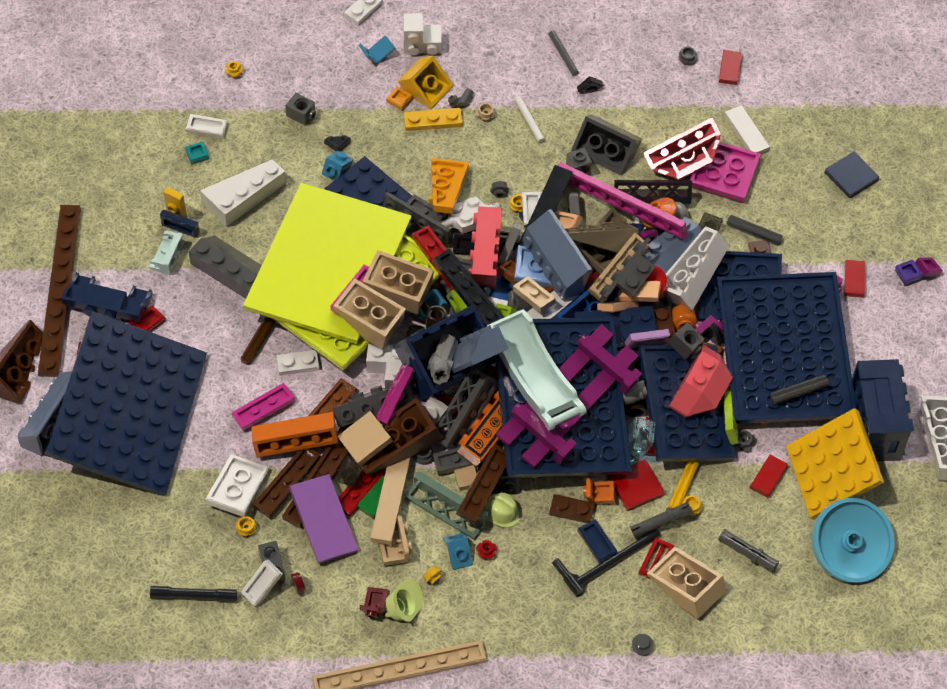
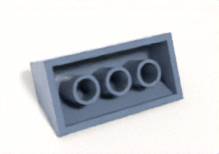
[523,209,592,300]
[642,217,702,274]
[450,325,509,375]
[18,371,72,456]

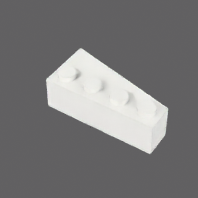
[200,159,286,227]
[664,226,729,311]
[920,395,947,481]

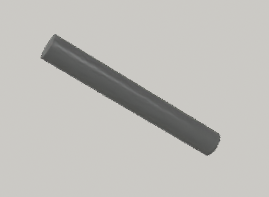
[548,31,579,76]

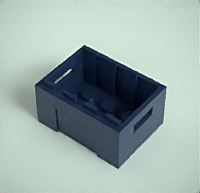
[393,304,496,400]
[852,359,914,462]

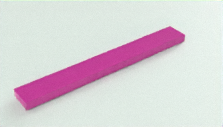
[557,162,688,240]

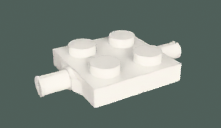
[439,196,500,234]

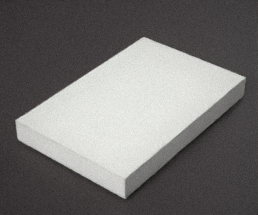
[205,454,269,517]

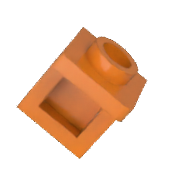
[583,478,615,505]

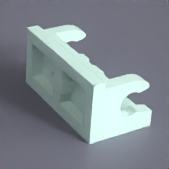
[149,231,184,275]

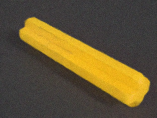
[668,461,699,509]

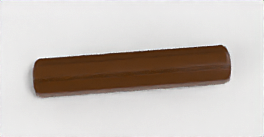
[240,316,276,365]

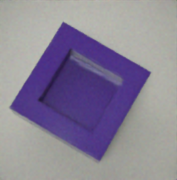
[895,259,923,285]

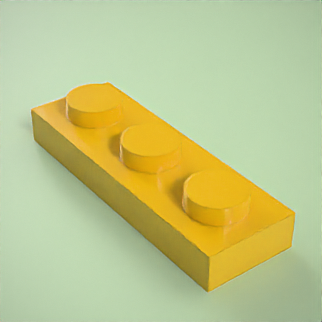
[404,108,462,131]

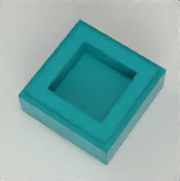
[185,142,209,165]

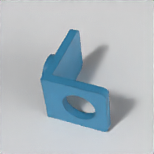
[359,36,395,64]
[443,533,473,570]

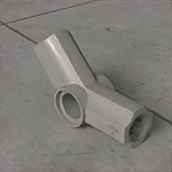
[427,334,458,385]

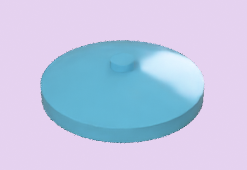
[811,498,895,583]

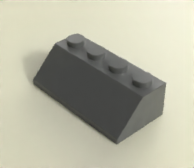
[188,236,262,299]

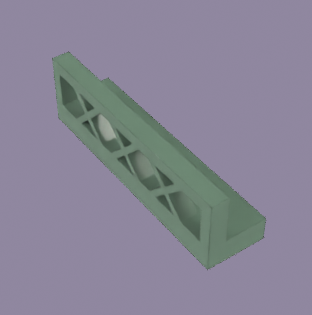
[405,471,488,540]

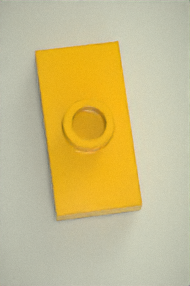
[163,187,187,217]

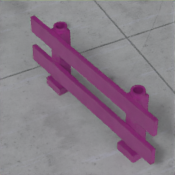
[496,324,642,468]

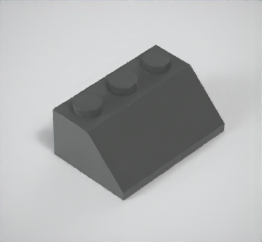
[571,115,642,175]

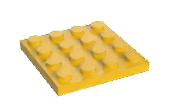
[786,408,884,519]

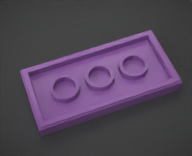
[289,474,358,564]

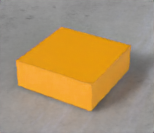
[386,86,413,111]

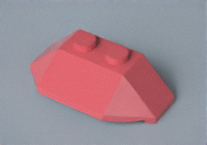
[644,118,721,180]
[668,344,733,417]

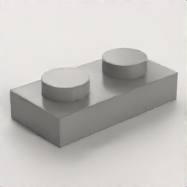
[498,222,523,264]

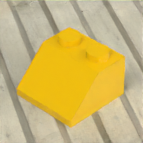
[398,56,454,109]

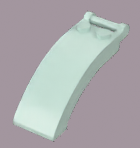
[487,309,587,431]

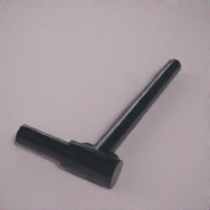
[552,529,660,597]

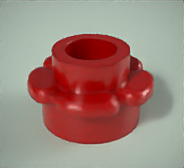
[476,540,497,560]

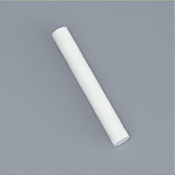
[514,96,545,143]

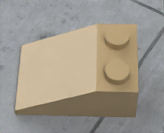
[362,250,434,314]
[333,278,406,349]
[647,547,726,618]

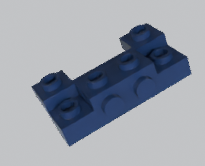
[61,272,153,322]

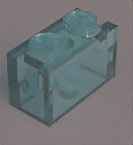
[627,417,655,461]

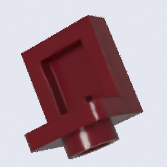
[359,587,390,618]

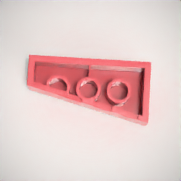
[469,206,502,289]

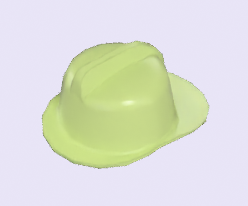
[483,493,519,528]
[385,579,423,622]

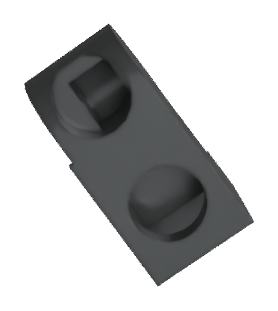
[258,541,286,582]

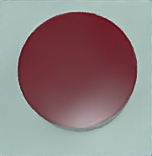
[291,572,306,595]

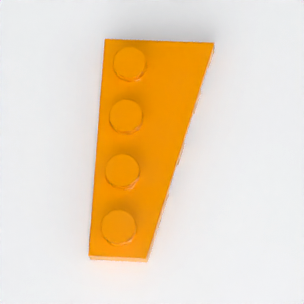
[431,158,469,214]

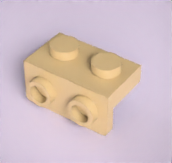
[379,516,412,566]

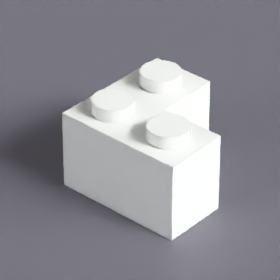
[404,13,442,55]
[366,343,402,389]

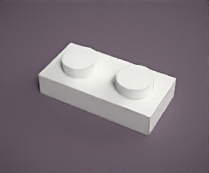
[344,0,382,25]
[276,350,319,376]

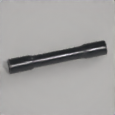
[150,586,237,602]

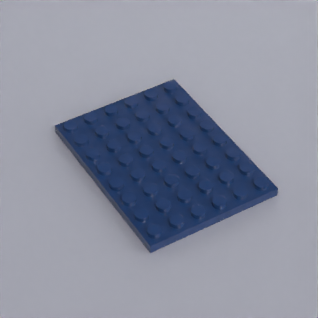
[717,272,857,424]
[45,311,207,496]
[492,318,632,478]

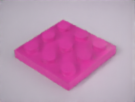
[690,142,761,203]

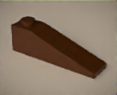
[0,320,43,403]
[361,398,443,475]

